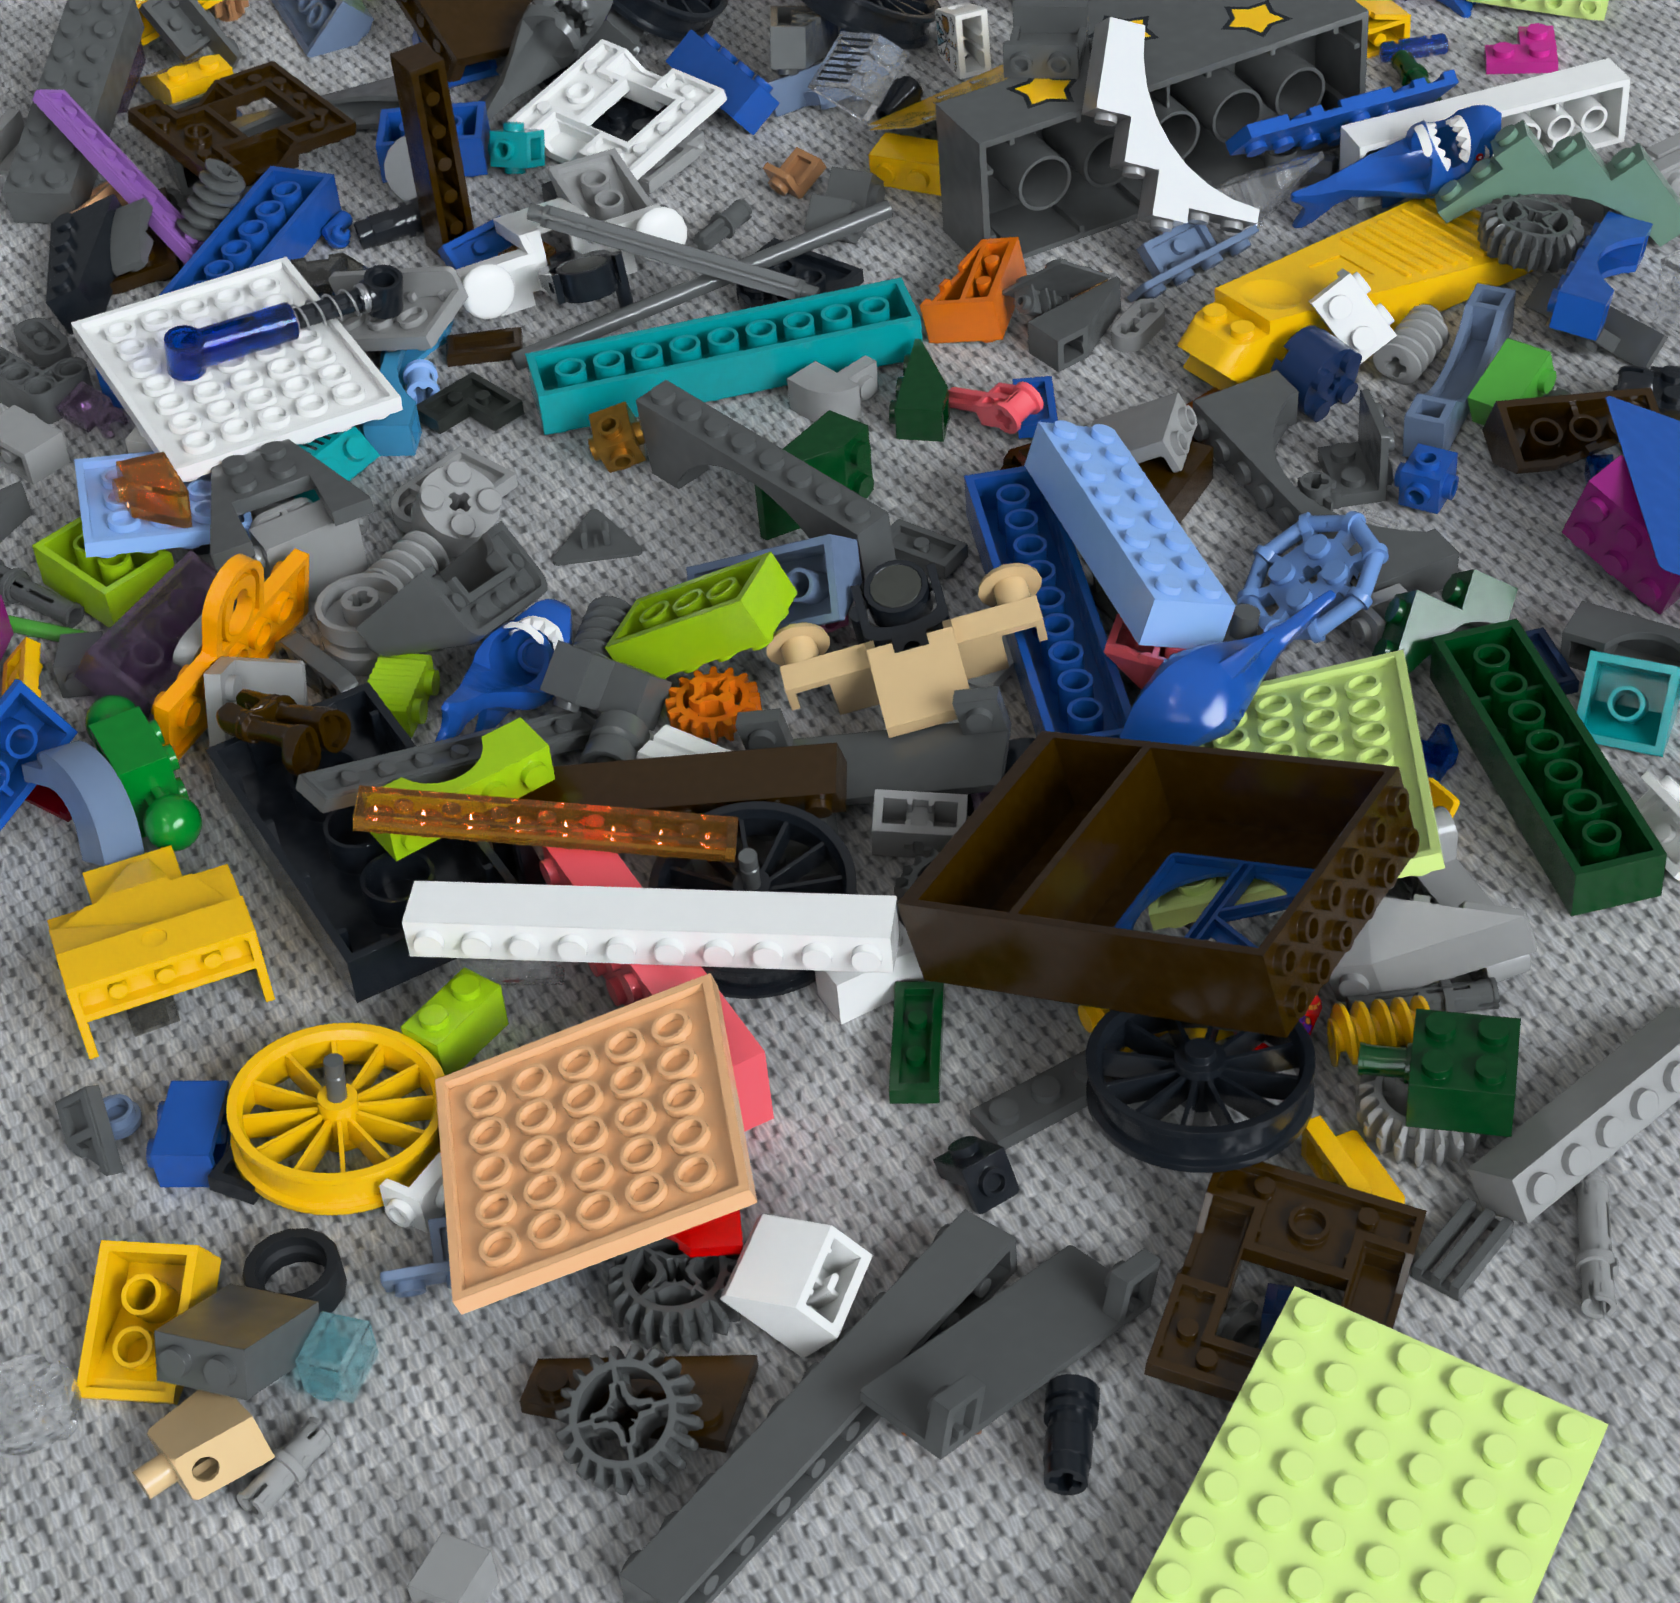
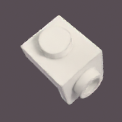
[379,1153,445,1233]

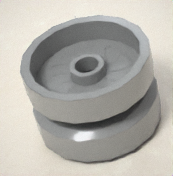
[314,573,404,676]

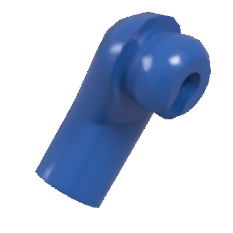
[322,211,353,249]

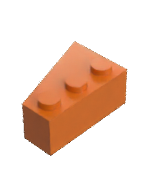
[919,237,1027,343]

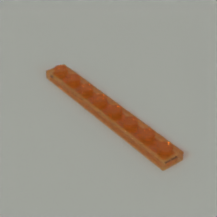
[353,785,738,862]

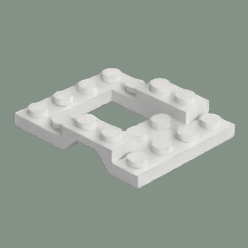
[508,39,727,180]

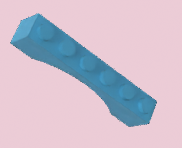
[359,320,454,456]

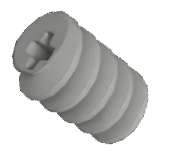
[1372,304,1450,385]
[364,530,449,586]

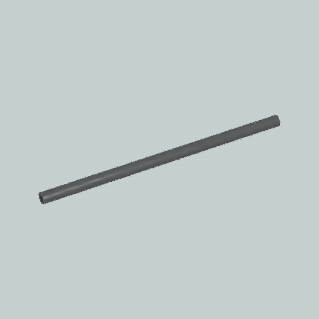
[510,200,893,371]

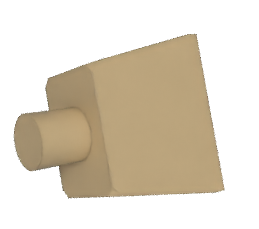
[132,1390,275,1500]

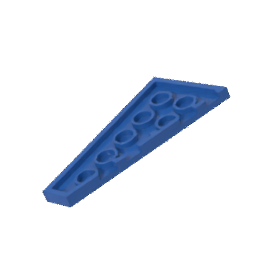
[1225,69,1459,157]

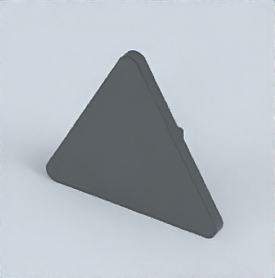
[552,509,643,566]

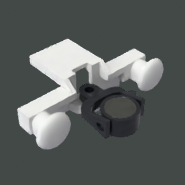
[456,197,687,320]

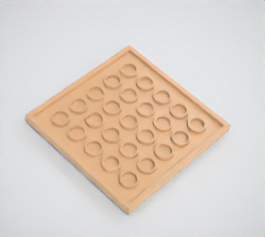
[435,973,757,1315]

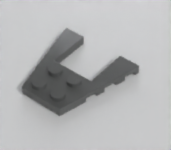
[210,439,375,569]

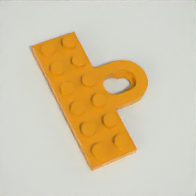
[151,548,309,761]

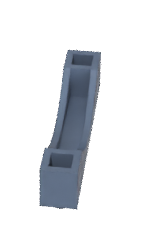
[1402,283,1516,457]

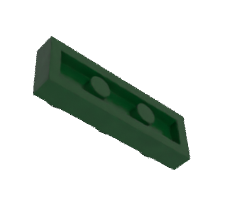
[889,981,945,1104]

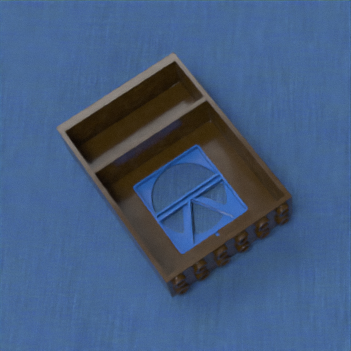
[897,731,1420,1038]

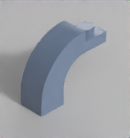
[21,740,145,866]

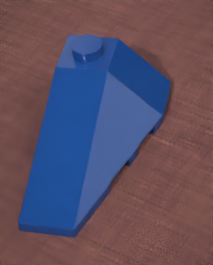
[0,679,78,831]

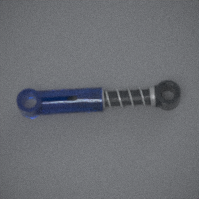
[164,264,404,381]

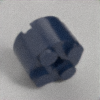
[1270,325,1362,422]

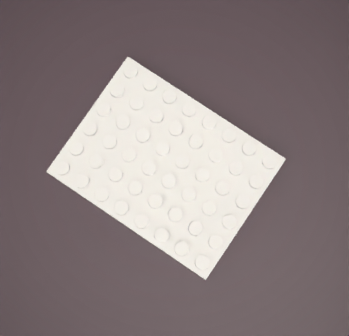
[71,257,403,484]

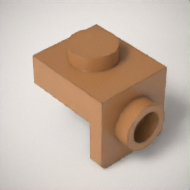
[763,147,827,199]

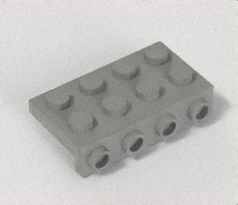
[328,266,468,352]

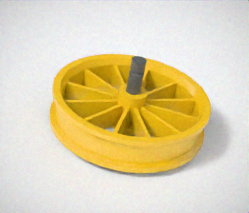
[226,1023,445,1215]

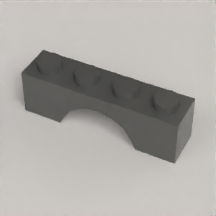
[1560,601,1680,672]

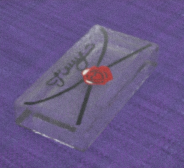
[461,960,565,986]

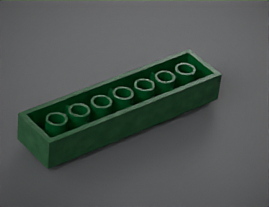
[1430,619,1667,917]

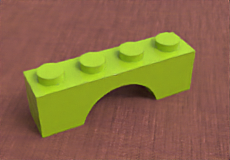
[361,717,555,861]

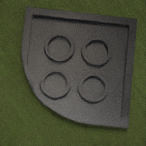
[736,238,864,309]

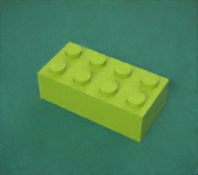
[605,551,798,679]

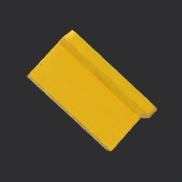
[1301,1115,1405,1204]

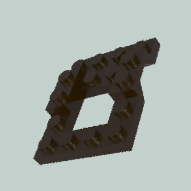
[127,61,356,187]
[1144,1162,1427,1403]

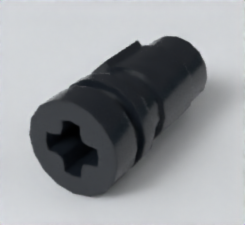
[354,197,424,250]
[1043,1374,1100,1495]

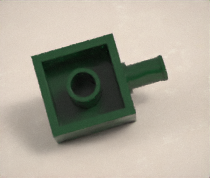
[1357,1009,1521,1137]

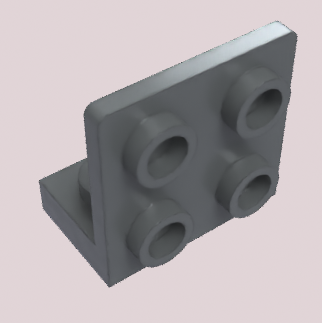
[1318,389,1395,508]

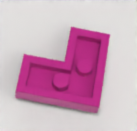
[1484,23,1559,74]

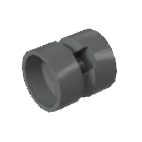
[578,710,650,764]

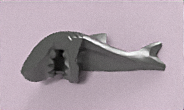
[479,0,613,121]

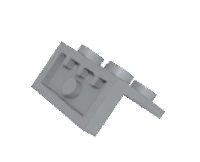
[203,656,308,747]

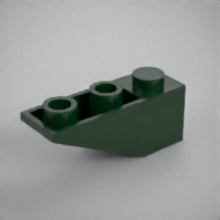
[889,339,950,442]

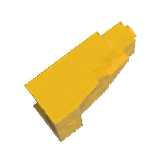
[47,845,275,1060]

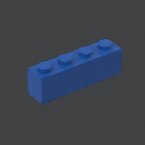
[665,30,780,135]

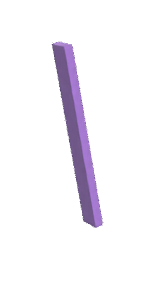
[32,89,204,264]

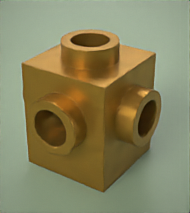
[588,401,647,473]

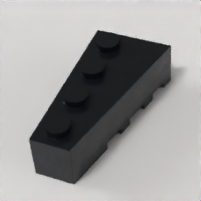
[46,194,122,334]

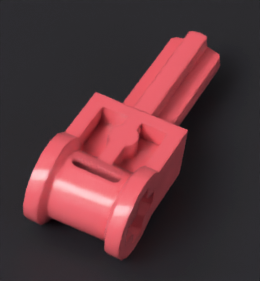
[948,381,1044,434]

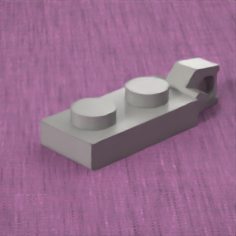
[637,129,706,194]

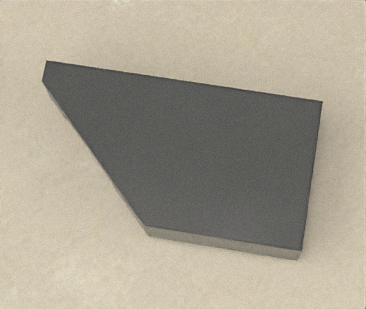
[55,1085,124,1176]

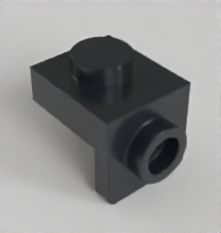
[933,1136,1020,1214]

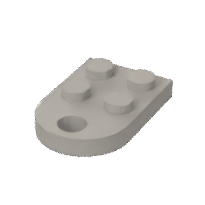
[390,445,518,533]

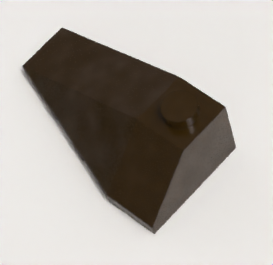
[1482,387,1660,474]

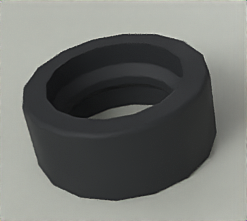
[242,1228,347,1322]

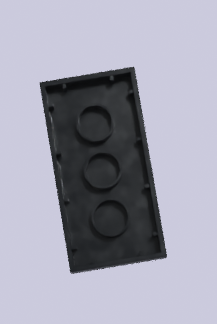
[205,682,519,1003]

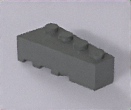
[770,6,839,75]

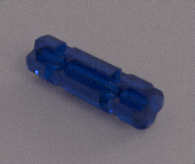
[1379,33,1449,63]

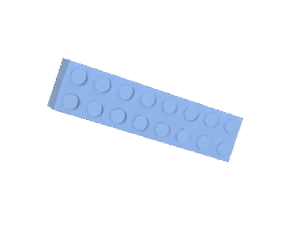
[1024,420,1236,649]

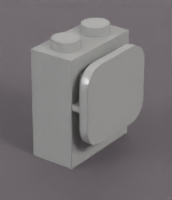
[248,498,369,602]

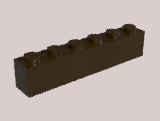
[390,42,474,260]

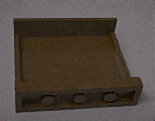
[395,0,533,83]

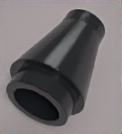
[876,76,923,120]

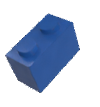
[146,1080,231,1187]

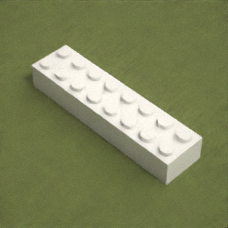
[1339,58,1631,210]

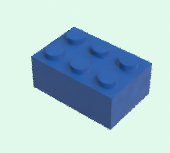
[375,101,490,183]

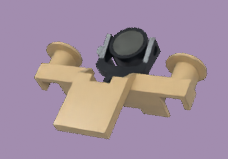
[766,559,1048,738]

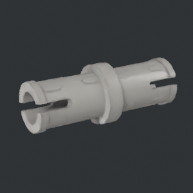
[236,1417,336,1520]

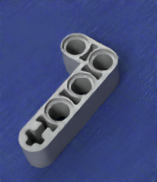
[1397,806,1531,983]

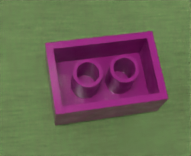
[1561,455,1680,614]

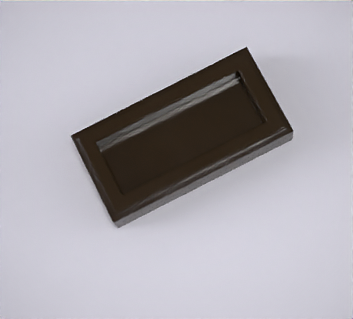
[446,327,523,367]

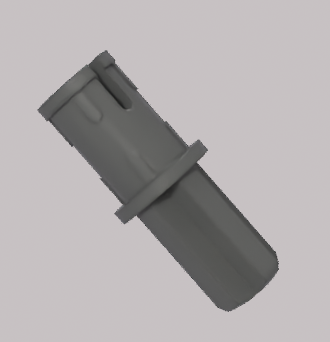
[693,199,752,251]

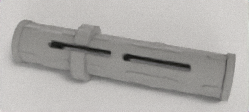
[1575,1175,1619,1319]

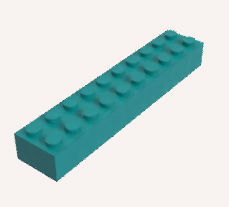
[525,277,923,435]

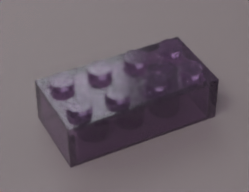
[74,550,238,721]

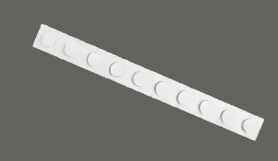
[402,881,900,973]

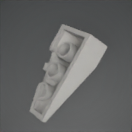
[1329,894,1537,1002]

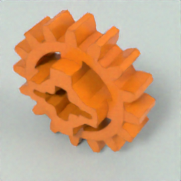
[665,666,762,744]

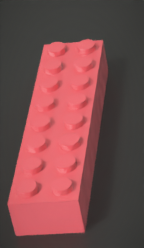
[539,819,774,1131]

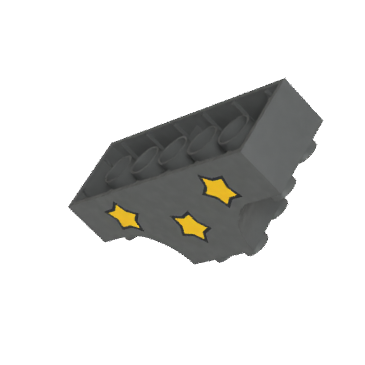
[935,0,1369,259]

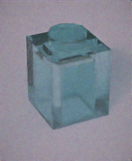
[295,1311,379,1403]

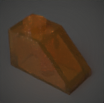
[112,452,192,528]

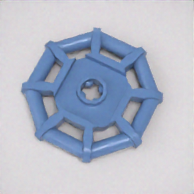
[1237,511,1389,644]

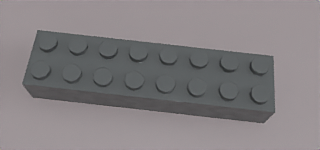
[2,0,144,223]

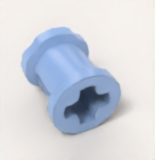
[403,359,440,405]

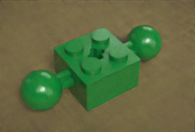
[85,695,202,852]

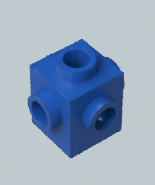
[1394,443,1459,514]

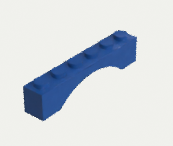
[1546,211,1653,341]

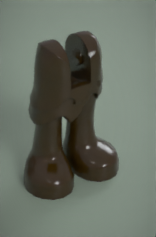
[216,689,351,777]

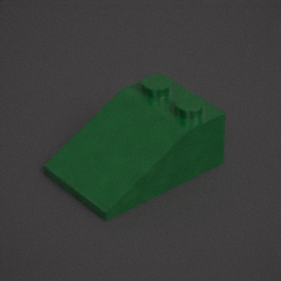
[754,410,874,540]

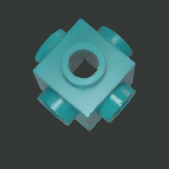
[488,122,545,174]

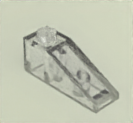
[1215,151,1325,231]

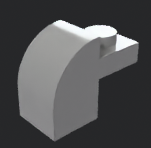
[787,355,879,422]

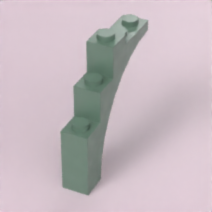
[1434,120,1680,247]

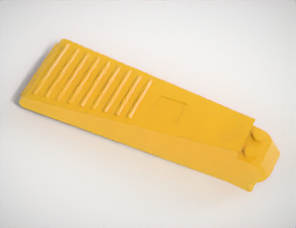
[1176,198,1533,390]

